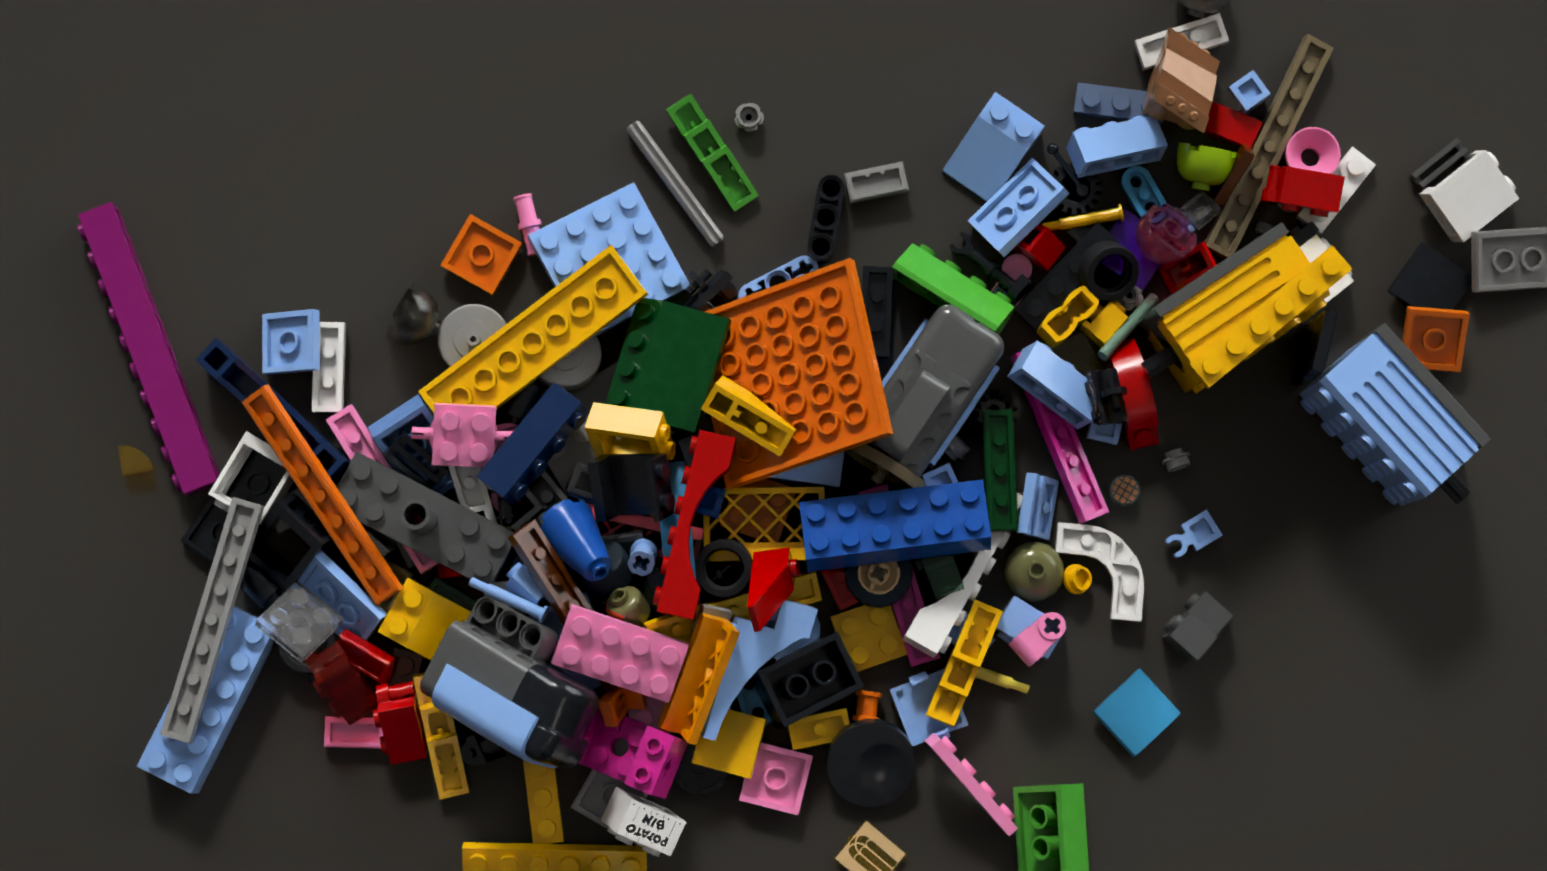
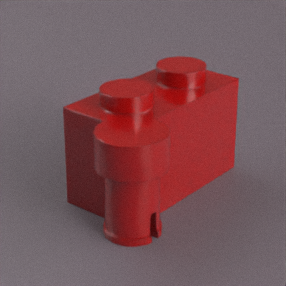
[1261,165,1345,217]
[373,681,428,765]

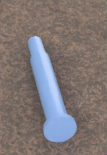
[469,577,549,624]

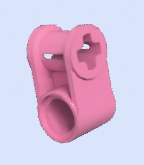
[1008,612,1066,667]

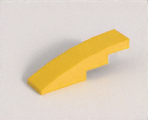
[925,599,1003,727]
[412,672,469,800]

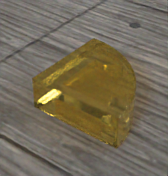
[118,445,154,476]

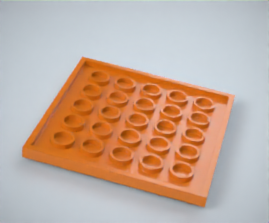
[705,258,894,490]

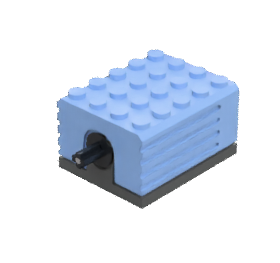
[1299,323,1491,506]

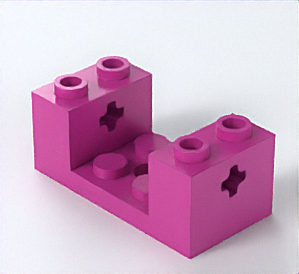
[579,707,688,799]

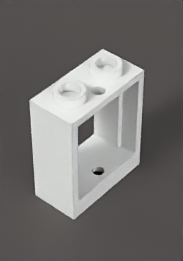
[208,431,294,525]

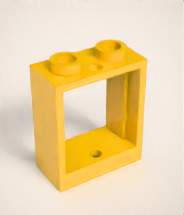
[584,402,676,464]

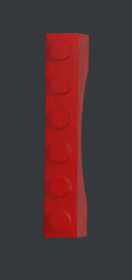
[653,430,736,621]

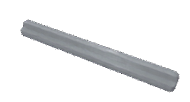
[627,121,723,247]

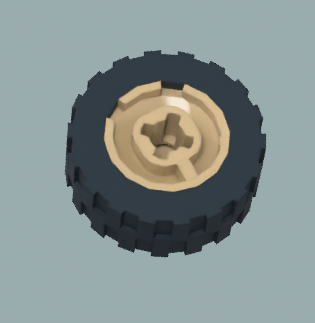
[845,560,913,608]

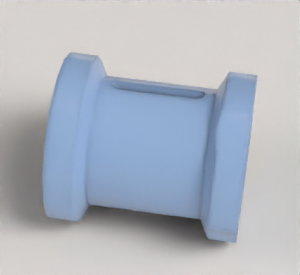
[627,538,658,576]

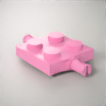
[411,403,513,467]

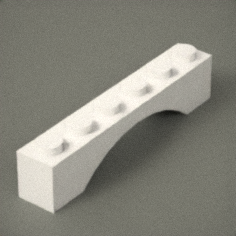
[902,492,1023,658]

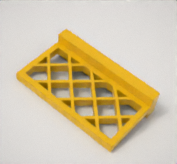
[703,487,825,562]

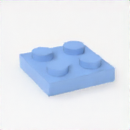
[262,309,320,375]

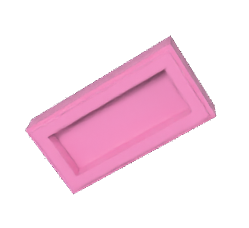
[324,716,383,749]

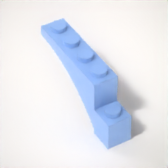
[700,599,818,741]

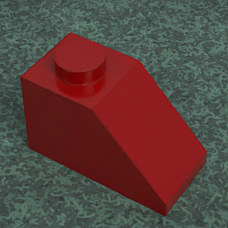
[1013,224,1066,271]

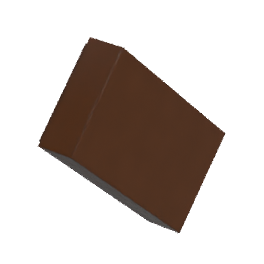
[1212,143,1255,206]

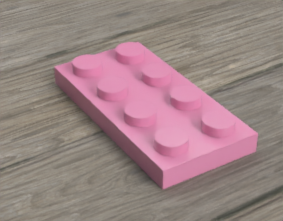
[551,604,689,703]

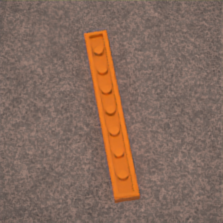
[242,384,403,606]

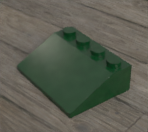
[605,298,731,435]

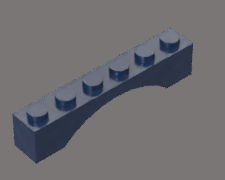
[195,338,351,484]

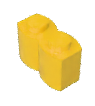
[1037,286,1099,348]

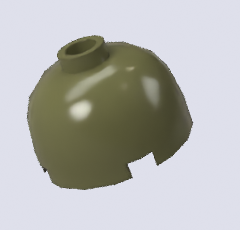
[1003,541,1064,602]

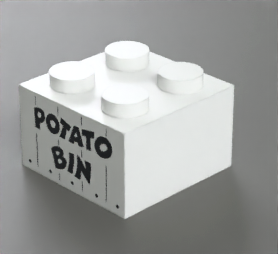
[601,786,686,857]

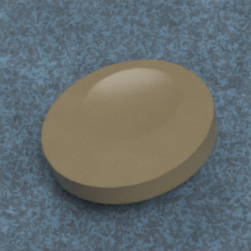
[845,444,926,489]

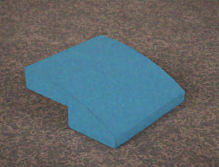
[1092,668,1181,757]

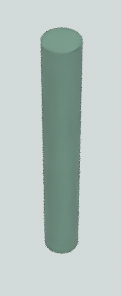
[1097,293,1159,361]

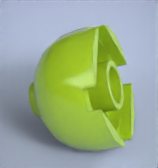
[1176,142,1238,191]

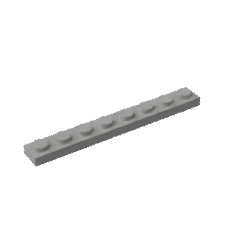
[160,497,265,743]

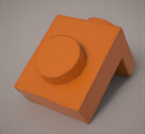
[599,686,647,727]

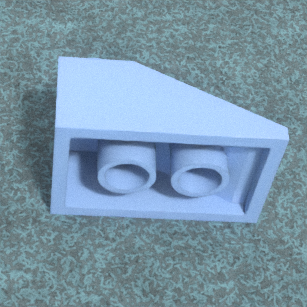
[942,92,1045,202]

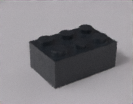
[751,631,864,729]

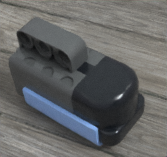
[420,597,599,769]

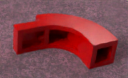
[1107,338,1159,450]

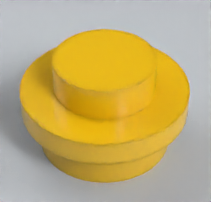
[1063,564,1092,594]

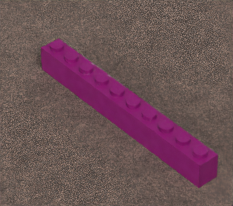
[77,201,220,496]

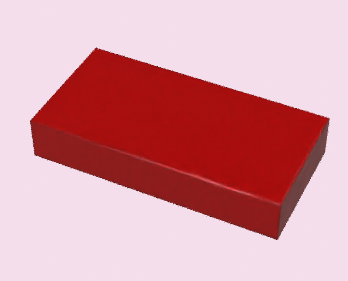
[336,629,395,684]

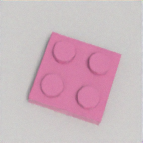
[739,742,813,815]

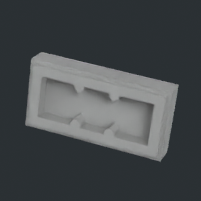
[844,161,909,204]

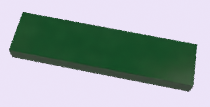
[981,409,1018,532]

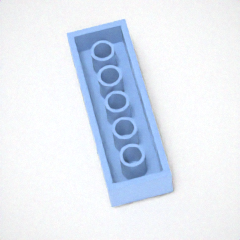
[137,605,281,794]

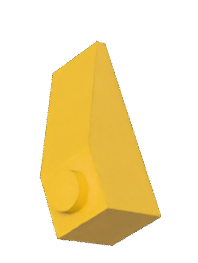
[701,376,796,457]

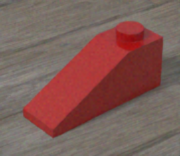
[747,547,800,632]

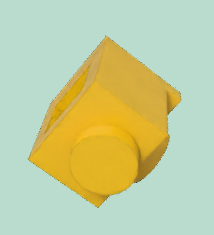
[1079,300,1128,348]

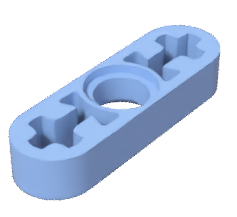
[738,255,818,299]

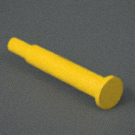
[1042,204,1124,231]

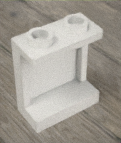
[1419,150,1519,242]

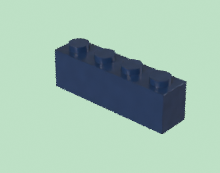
[476,382,588,506]

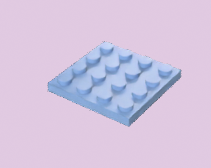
[527,182,690,340]

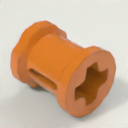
[852,690,882,721]

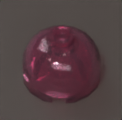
[1135,204,1197,265]

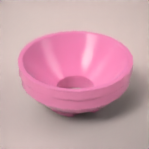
[1285,127,1341,174]

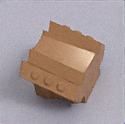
[1143,27,1220,134]

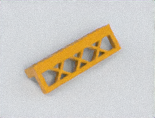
[658,612,740,745]

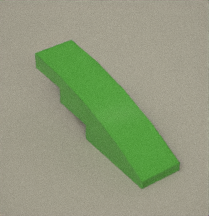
[665,93,759,212]

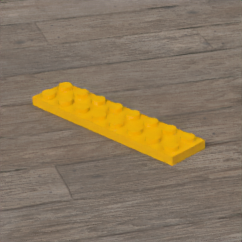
[418,245,649,413]

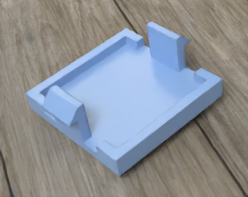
[889,669,968,746]

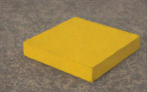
[691,709,767,779]

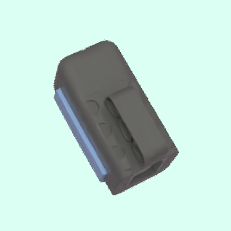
[867,304,1004,477]

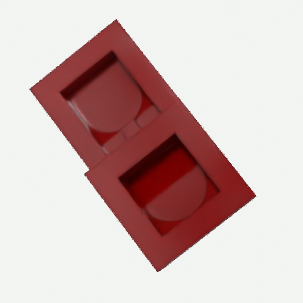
[1198,102,1263,147]

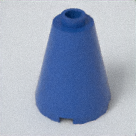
[540,499,612,581]

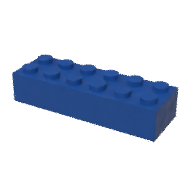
[799,479,991,572]

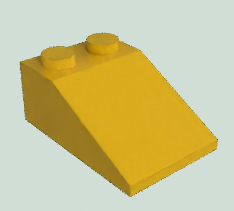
[378,578,471,660]

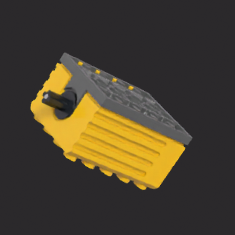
[1138,222,1330,394]

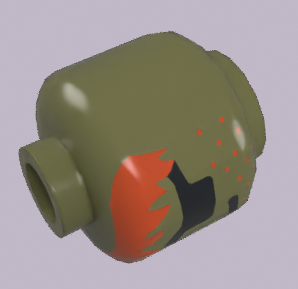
[605,586,651,627]

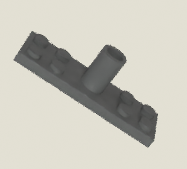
[337,451,514,584]

